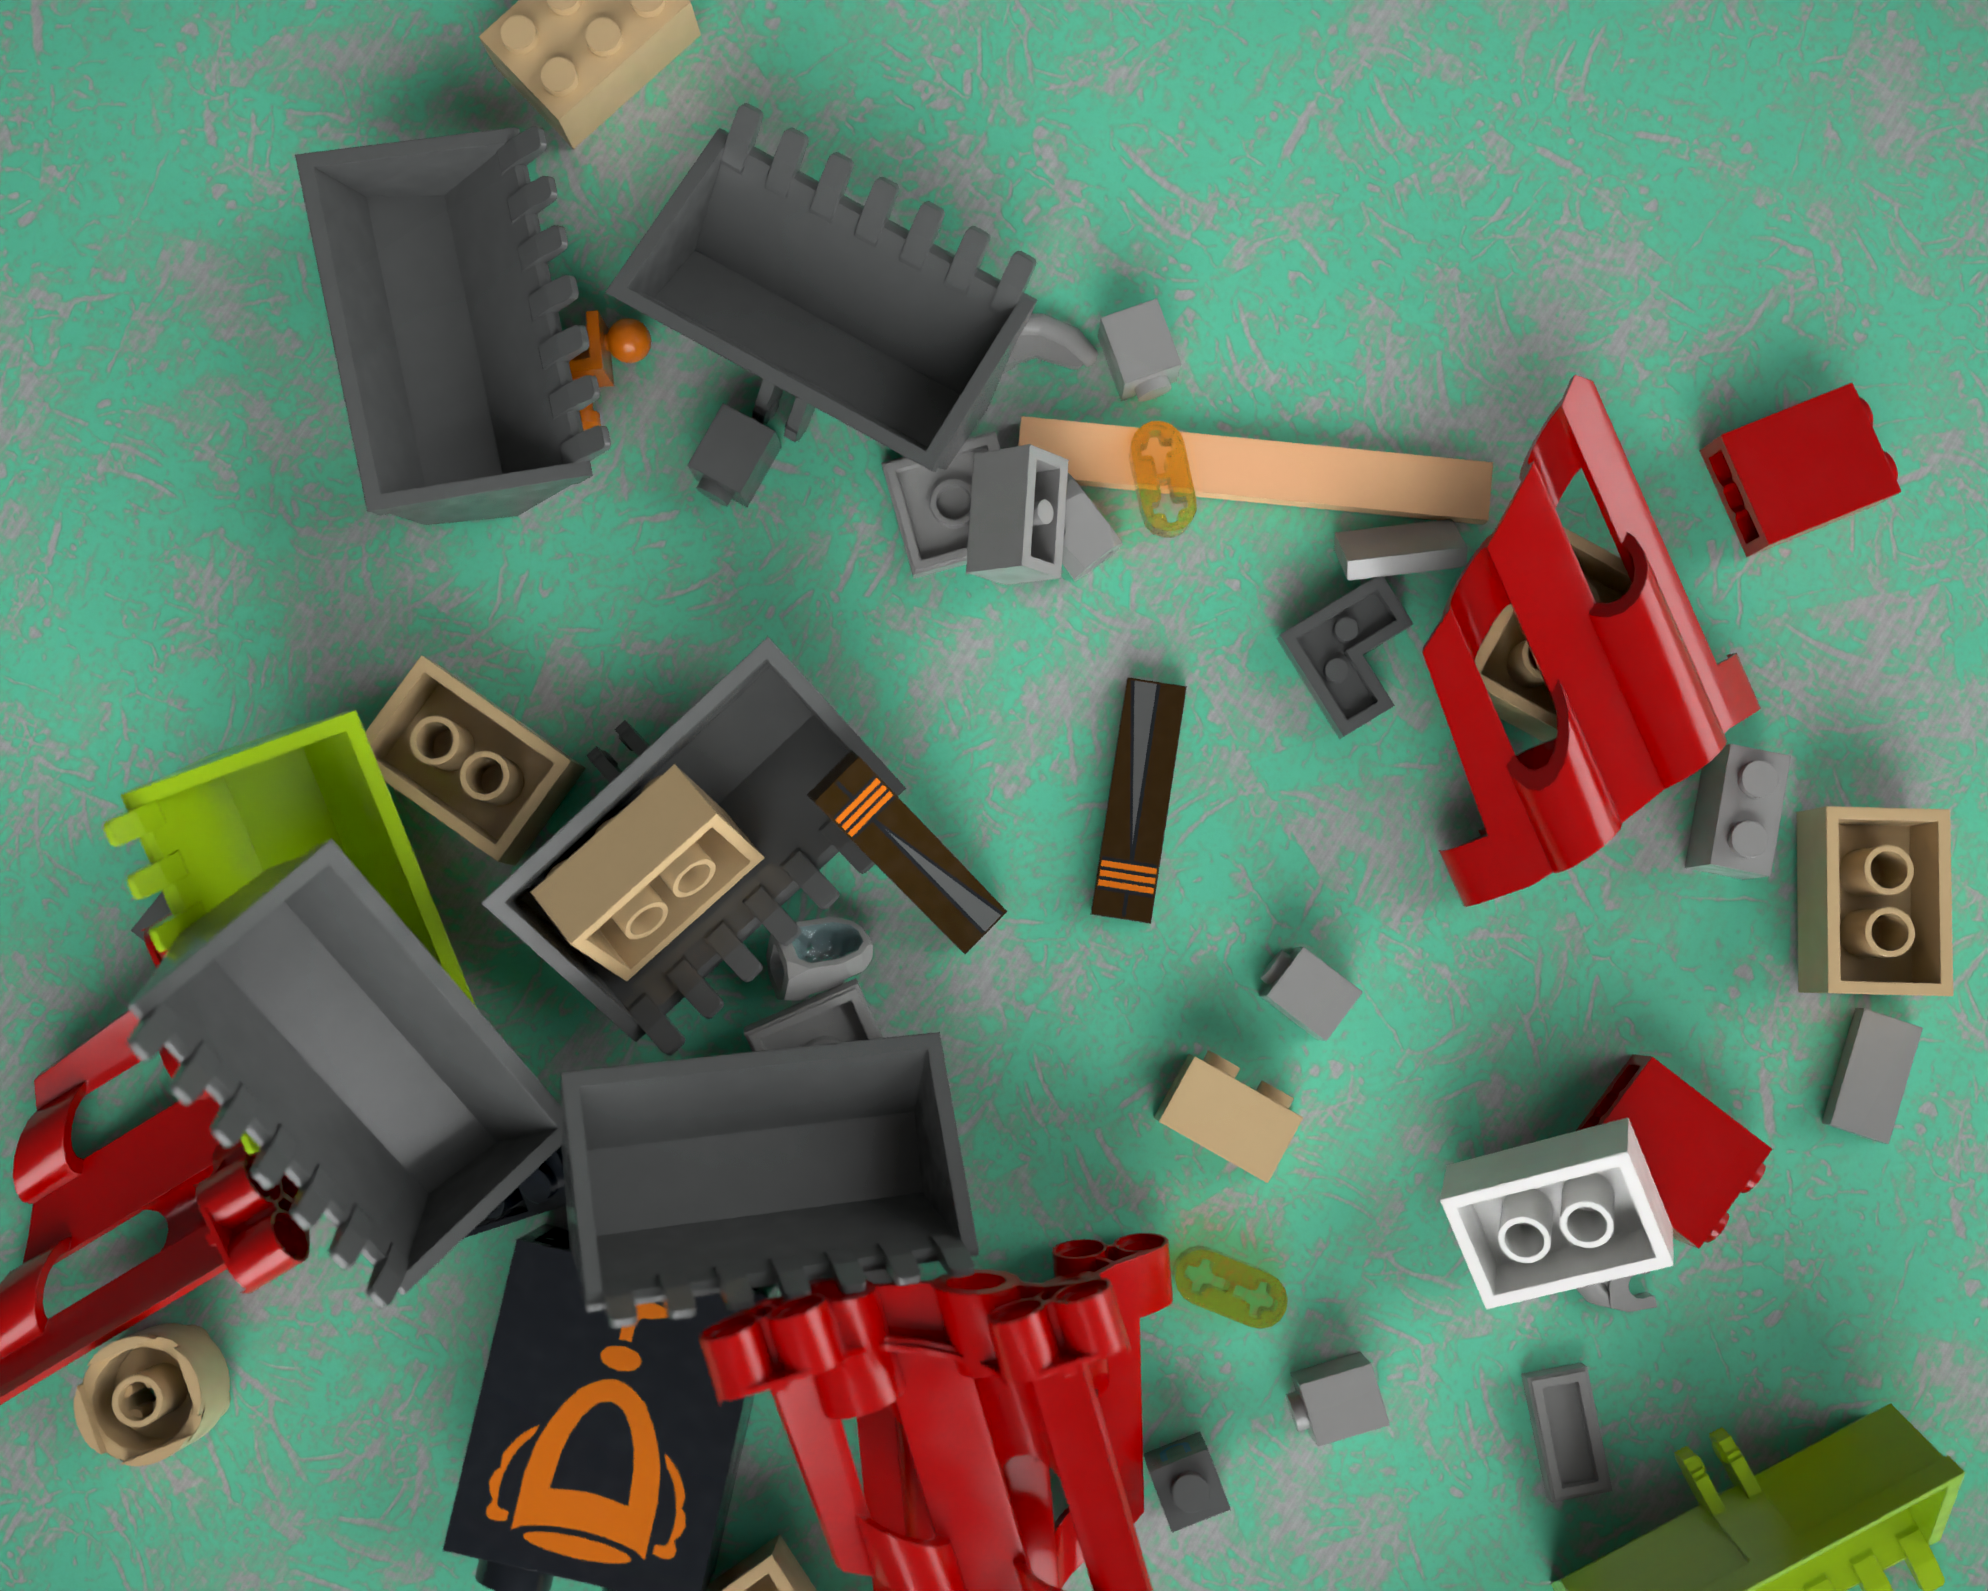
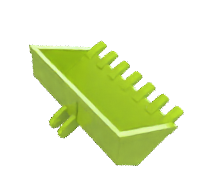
[103,710,477,1154]
[1551,1403,1966,1591]

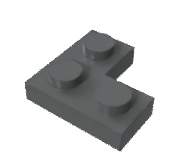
[1277,576,1413,739]

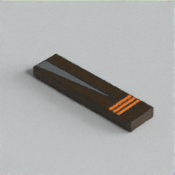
[1090,677,1187,924]
[807,750,1007,954]

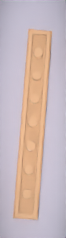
[1018,416,1493,525]

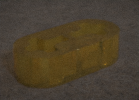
[1129,421,1197,538]
[1172,1245,1288,1329]

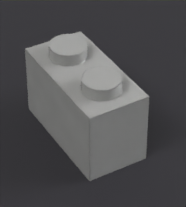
[966,444,1069,585]
[1685,744,1791,880]

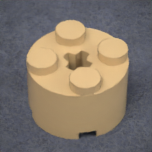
[74,1323,231,1467]

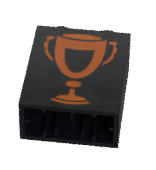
[443,1224,778,1591]

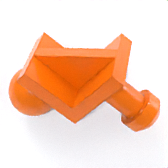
[569,310,652,431]

